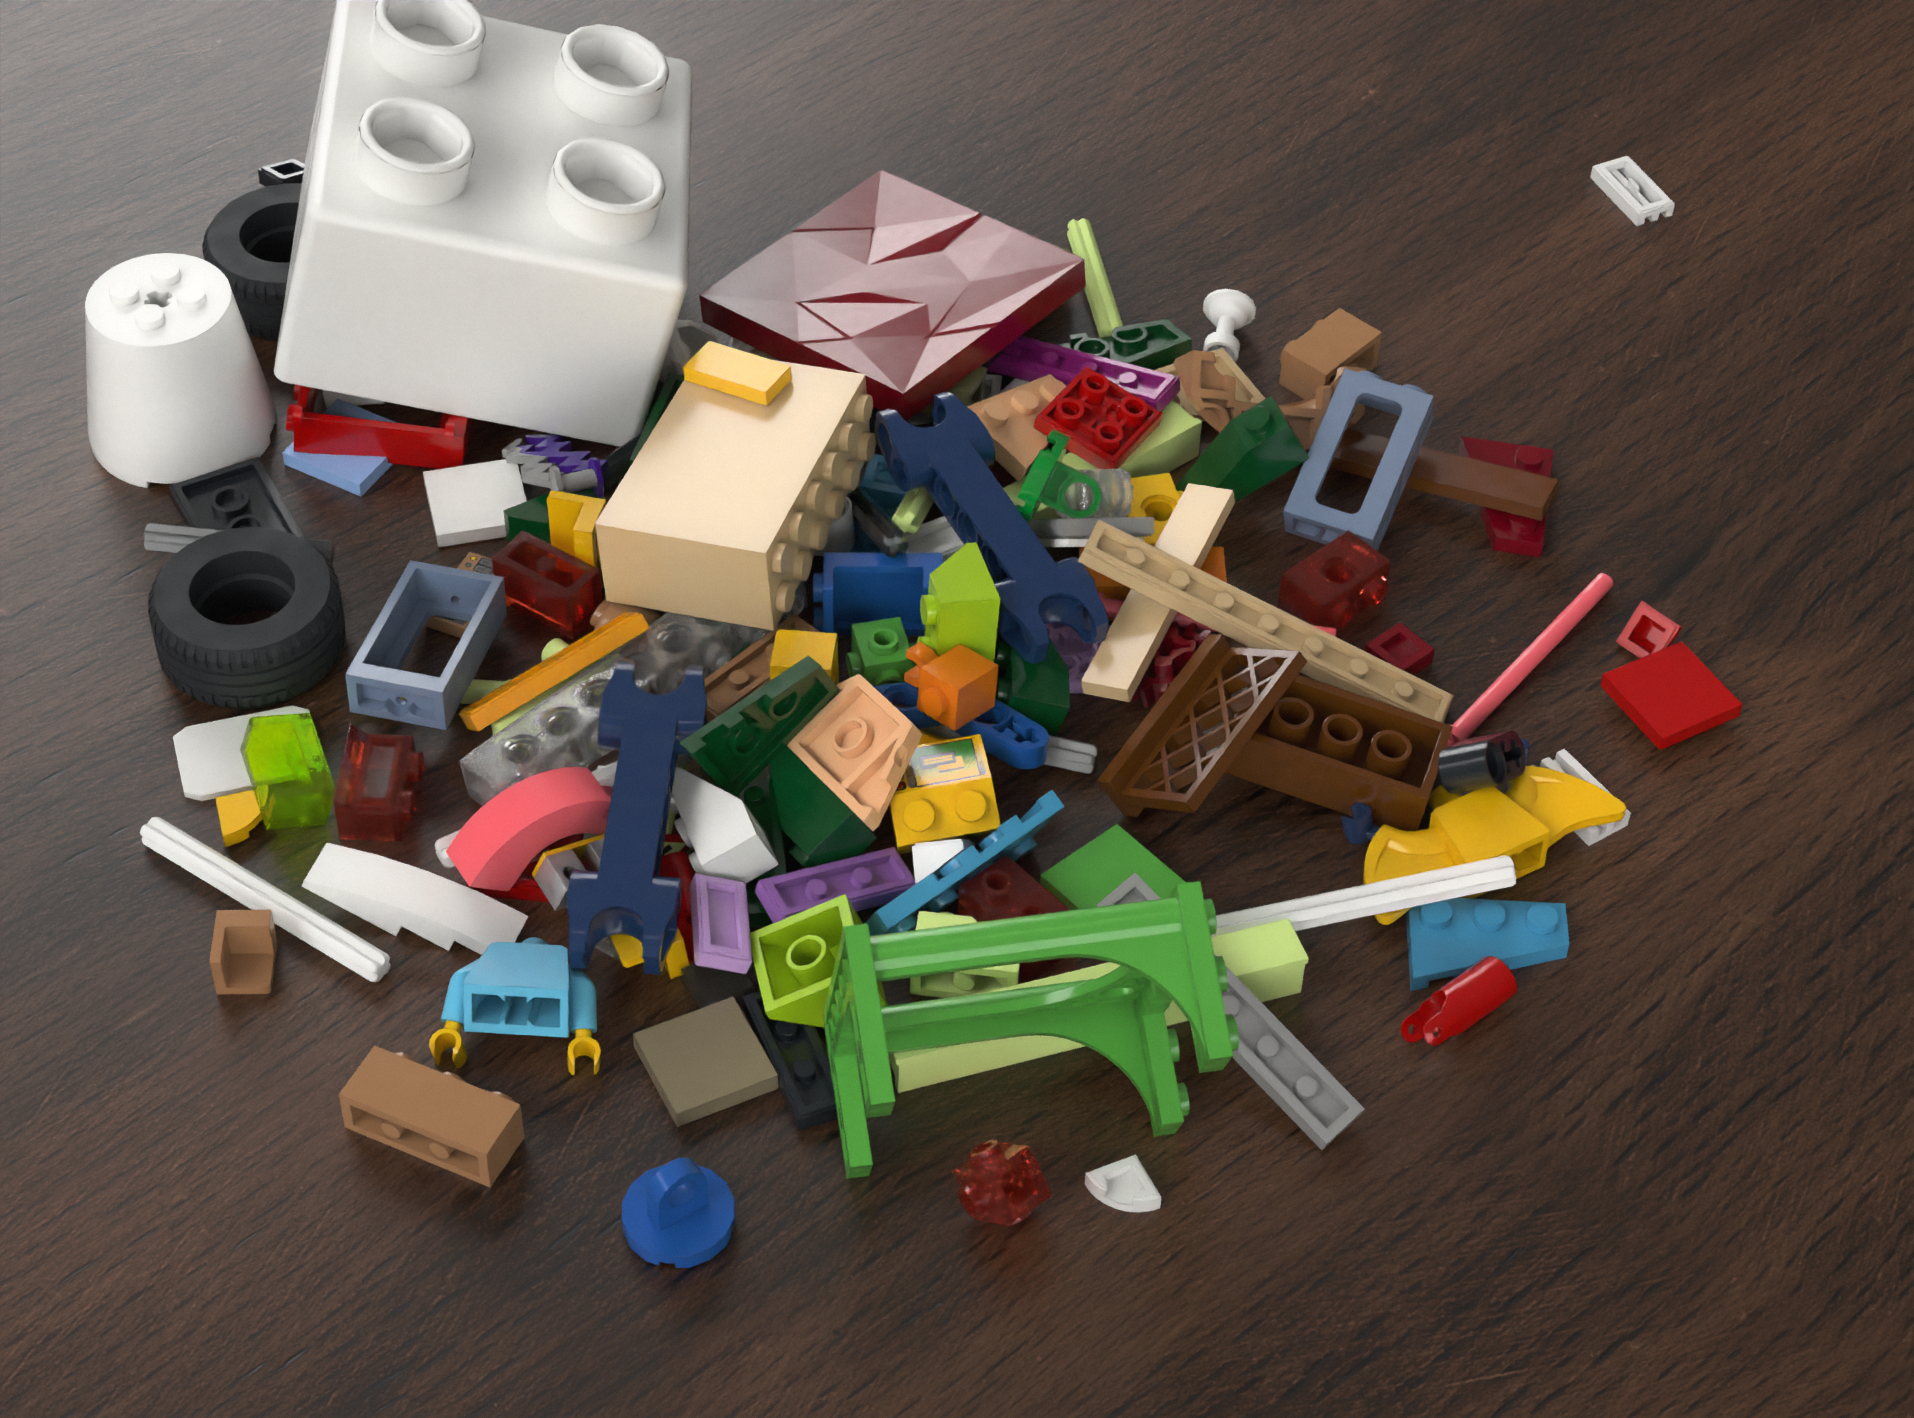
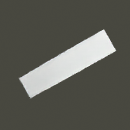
[302,843,528,955]

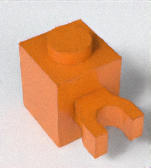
[904,642,999,731]

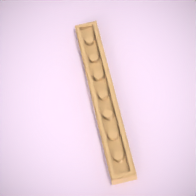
[1078,519,1454,723]

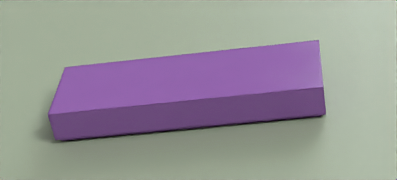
[755,847,916,923]

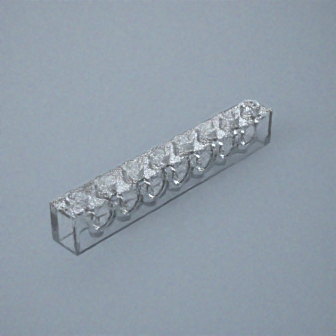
[459,581,808,806]

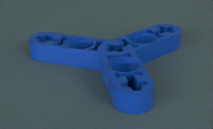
[873,682,1049,769]

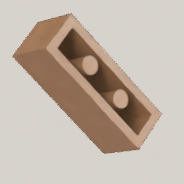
[339,1045,524,1188]

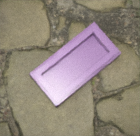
[689,873,752,974]

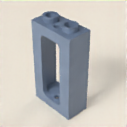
[1283,368,1434,560]
[345,560,507,730]

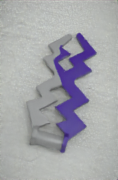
[501,435,608,497]

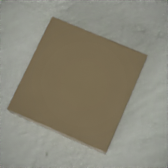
[633,997,779,1127]

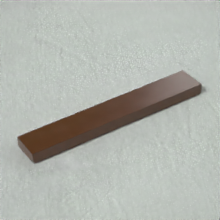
[1305,429,1558,521]

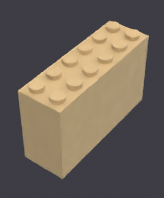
[595,359,876,631]

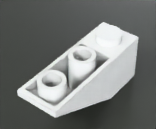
[670,766,779,883]

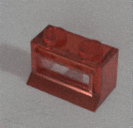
[333,723,424,842]

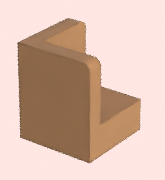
[210,909,278,995]

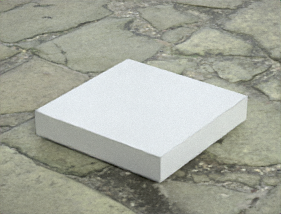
[423,459,527,547]

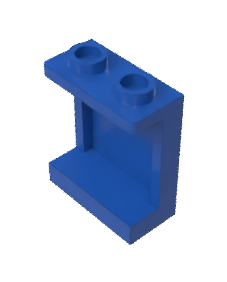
[813,552,943,636]

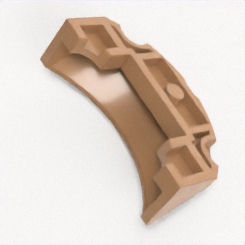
[1174,350,1367,450]

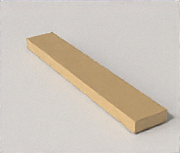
[1081,483,1235,702]

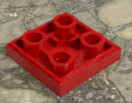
[1033,366,1163,476]
[1600,641,1743,750]

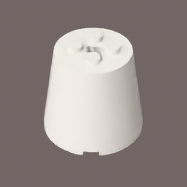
[85,253,277,488]

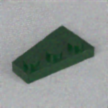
[1039,319,1192,369]
[679,655,840,797]

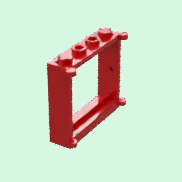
[286,384,473,469]

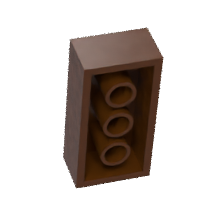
[1225,669,1453,831]

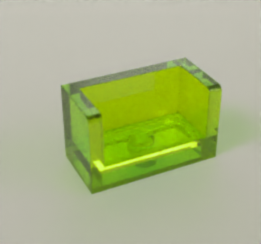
[240,713,337,830]

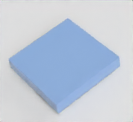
[282,398,396,497]

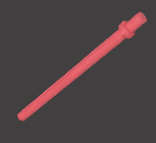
[1446,573,1613,747]

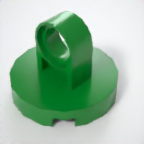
[1015,429,1102,524]

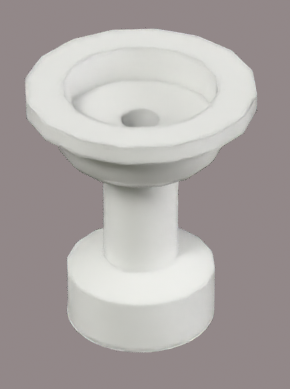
[1203,289,1256,362]

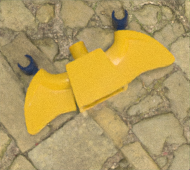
[1341,738,1626,925]

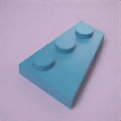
[1406,898,1570,991]

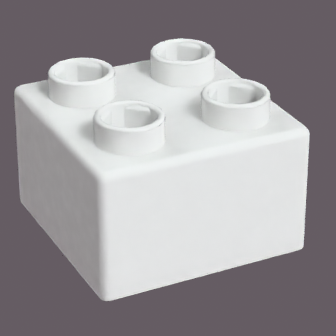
[274,0,693,447]

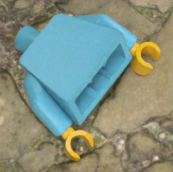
[429,937,601,1075]

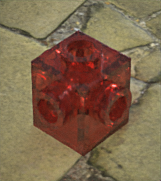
[952,1139,1053,1226]

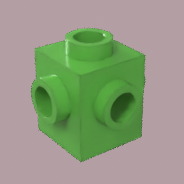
[846,617,917,686]

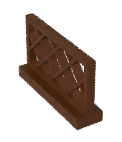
[1097,634,1307,817]

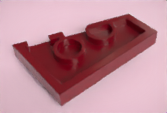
[1459,436,1553,558]

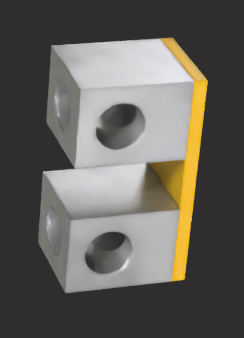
[532,833,605,911]

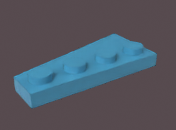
[865,790,1065,936]

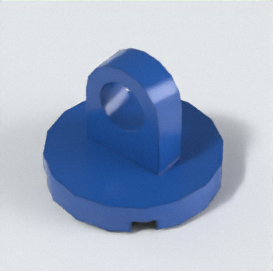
[622,1157,735,1268]

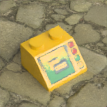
[889,734,1001,854]

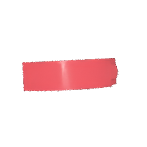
[446,767,613,891]

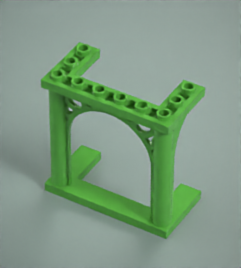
[823,881,1239,1179]

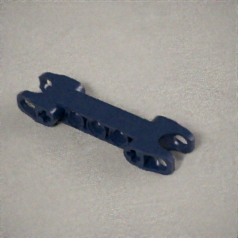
[874,392,1109,664]
[566,659,708,975]

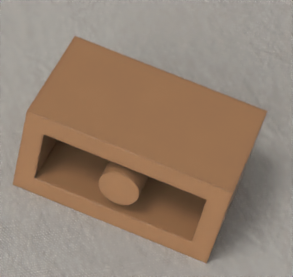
[1279,308,1382,399]

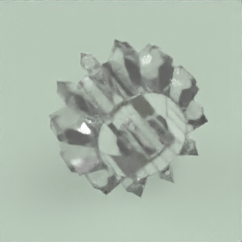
[1056,469,1134,519]

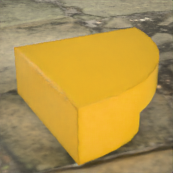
[215,787,270,847]

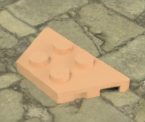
[787,674,922,831]

